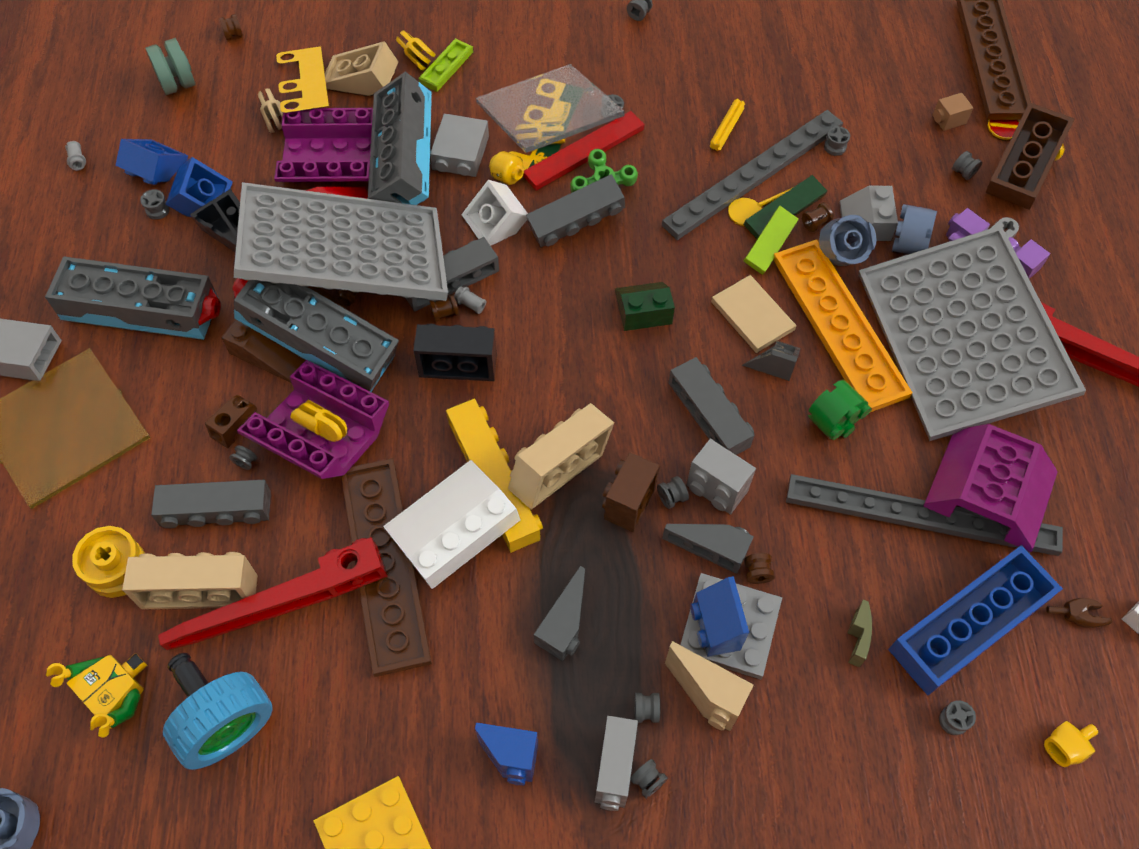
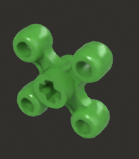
[570,149,638,193]

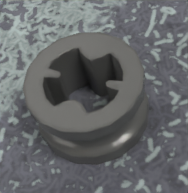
[229,445,257,470]

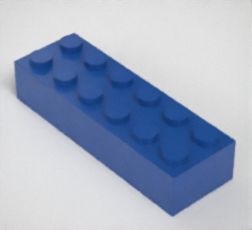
[888,545,1063,696]

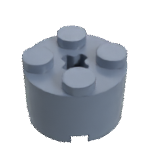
[892,204,937,255]
[819,215,876,266]
[0,788,40,849]

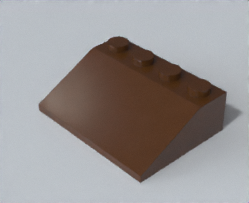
[221,286,347,383]

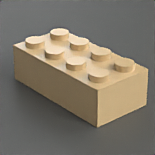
[508,403,614,510]
[122,552,258,609]

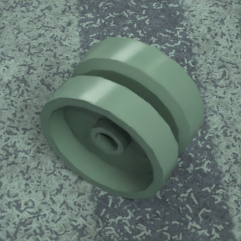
[145,38,196,96]

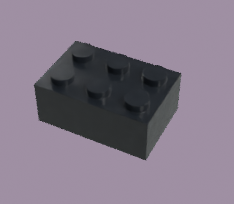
[413,324,497,381]

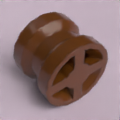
[219,14,243,40]
[744,553,775,584]

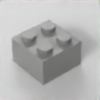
[687,438,756,515]

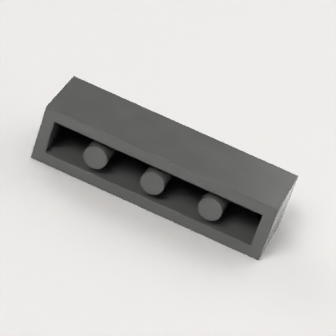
[526,174,625,248]
[405,237,499,312]
[668,357,755,455]
[151,480,271,528]

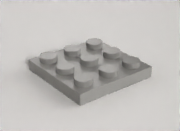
[680,573,782,680]

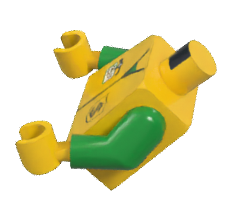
[46,653,148,738]

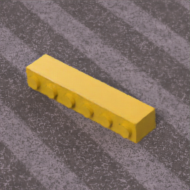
[446,398,543,553]

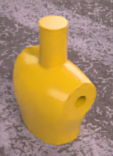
[1044,721,1098,767]

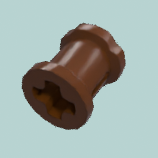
[802,203,834,232]
[429,294,459,322]

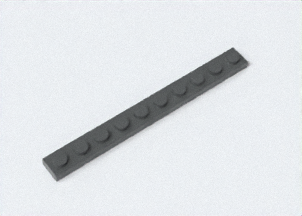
[662,110,843,240]
[786,474,1063,556]

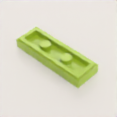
[419,38,473,92]
[743,206,799,275]

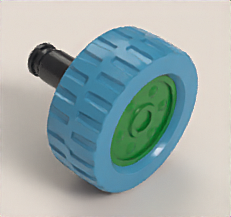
[163,652,272,770]

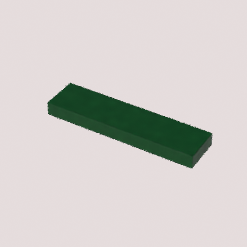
[743,175,827,239]

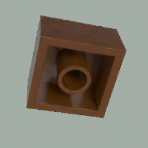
[602,452,660,532]

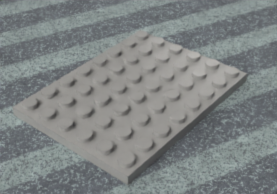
[233,182,448,301]
[859,225,1086,441]

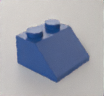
[115,139,188,185]
[166,157,233,217]
[690,576,749,657]
[475,723,538,785]

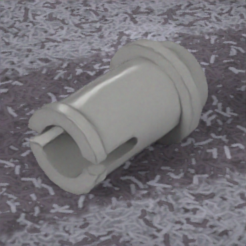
[65,141,86,170]
[454,286,487,314]

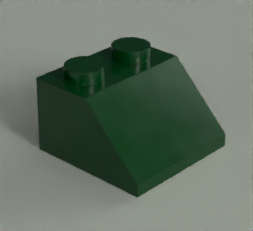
[615,282,675,331]

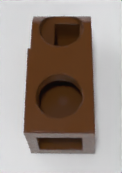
[205,395,257,448]

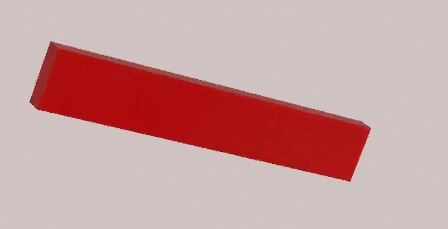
[523,111,645,191]

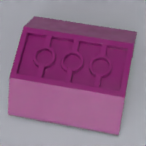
[274,108,373,182]
[237,360,389,479]
[923,424,1058,552]

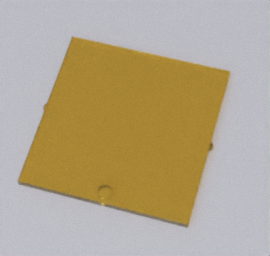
[0,348,150,509]

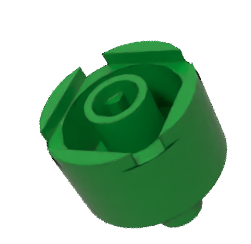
[808,380,872,440]

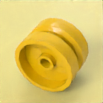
[73,526,145,598]

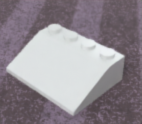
[383,460,521,589]

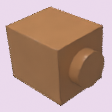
[932,93,973,131]

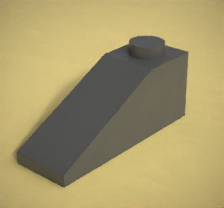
[662,524,754,574]
[534,566,585,661]

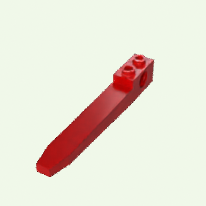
[1041,302,1139,387]
[158,537,388,650]

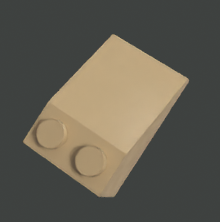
[325,41,398,96]
[665,641,754,731]

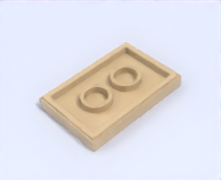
[711,275,796,353]

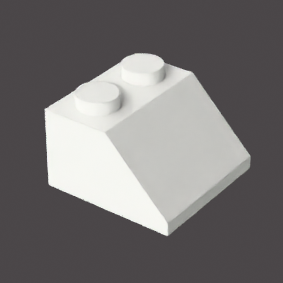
[461,180,528,246]

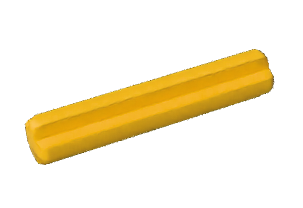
[710,99,745,151]

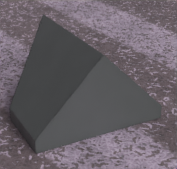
[742,341,801,381]

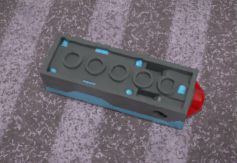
[368,71,432,205]
[45,256,221,339]
[232,278,399,392]

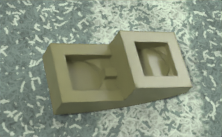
[847,599,872,667]

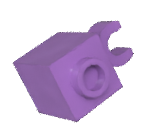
[946,208,990,242]
[1008,237,1051,279]

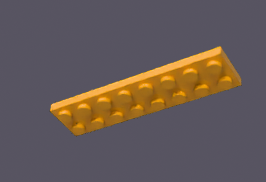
[773,239,913,412]

